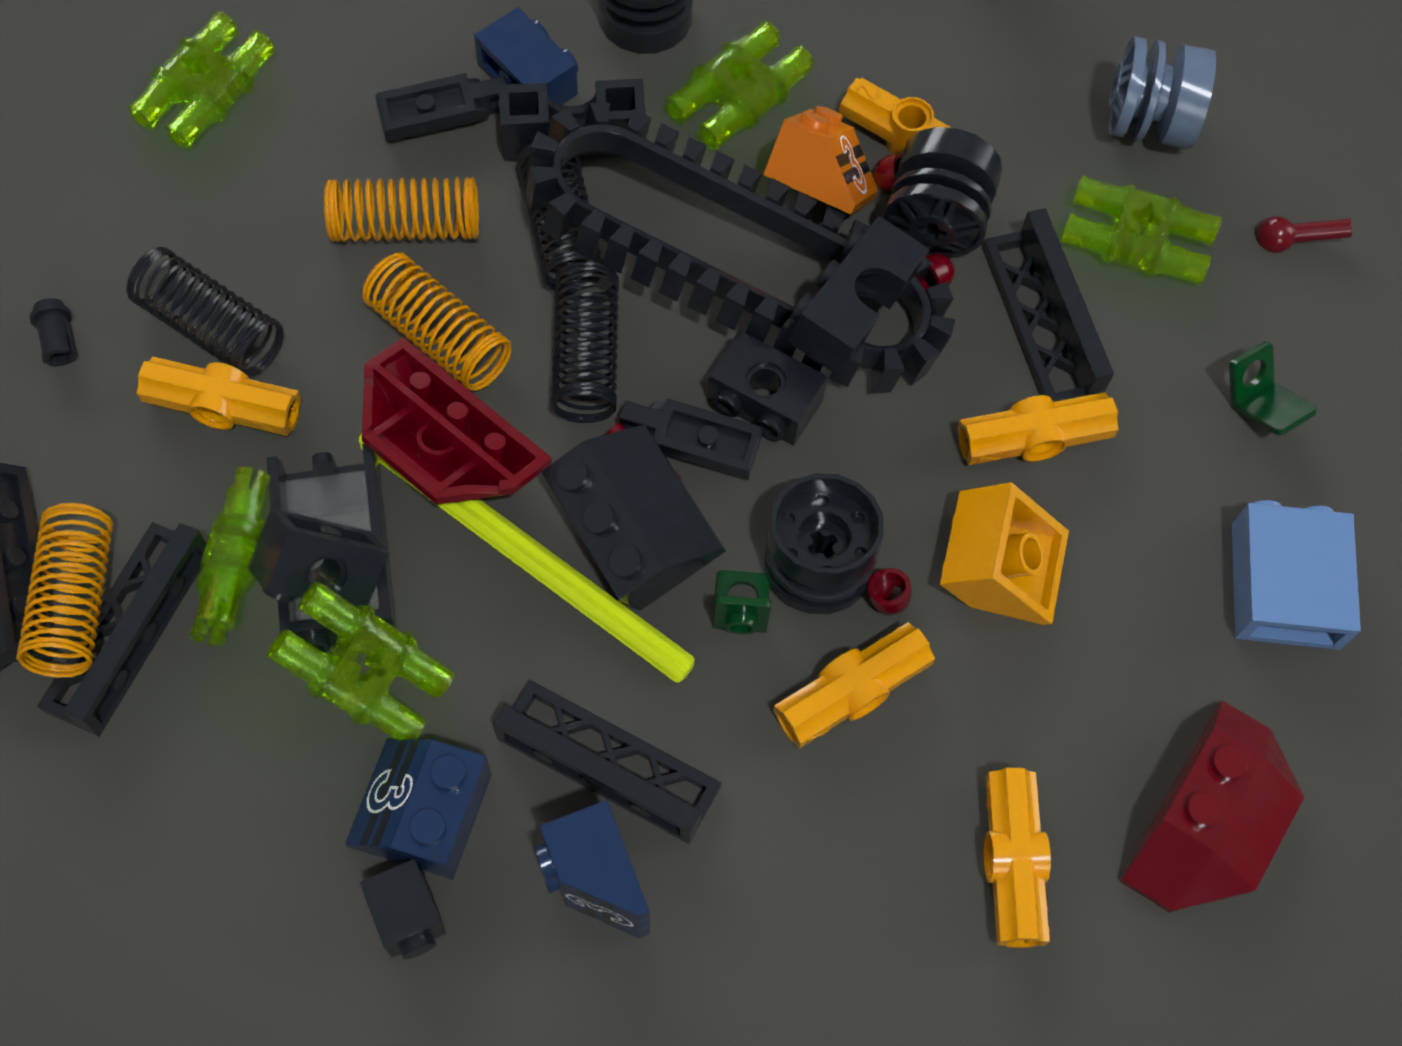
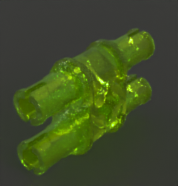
[127,11,276,149]
[665,20,814,150]
[1060,175,1222,285]
[189,466,271,646]
[267,582,454,740]

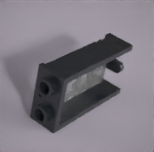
[266,444,399,656]

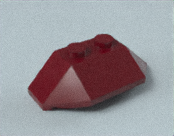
[362,337,552,504]
[1120,700,1304,913]

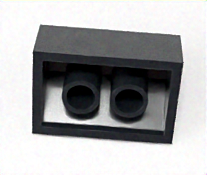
[542,424,726,611]

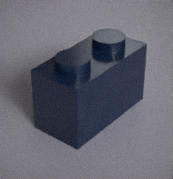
[474,7,579,105]

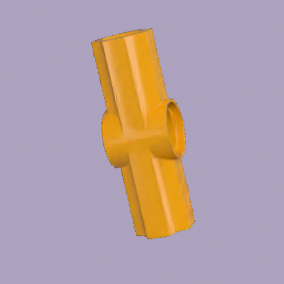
[839,78,952,154]
[136,356,302,436]
[957,392,1119,465]
[773,622,935,749]
[984,768,1051,948]

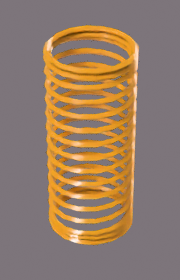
[324,176,479,243]
[362,253,512,391]
[16,503,114,678]

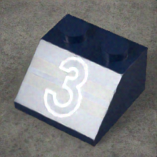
[345,740,492,880]
[534,800,650,938]

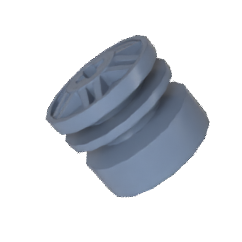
[1108,36,1217,149]

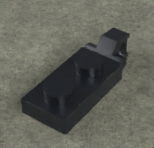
[375,73,506,142]
[619,398,764,480]

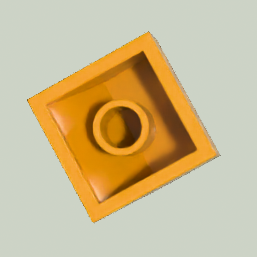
[940,482,1069,625]

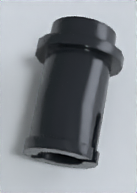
[29,298,76,366]

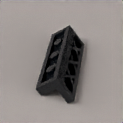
[982,208,1114,402]
[0,463,57,670]
[37,522,211,737]
[493,680,722,844]

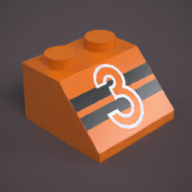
[763,106,878,215]

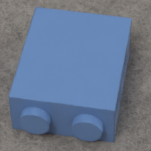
[1232,500,1361,650]

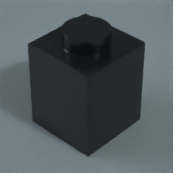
[359,858,446,959]

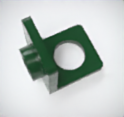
[1229,341,1316,435]
[713,570,771,635]

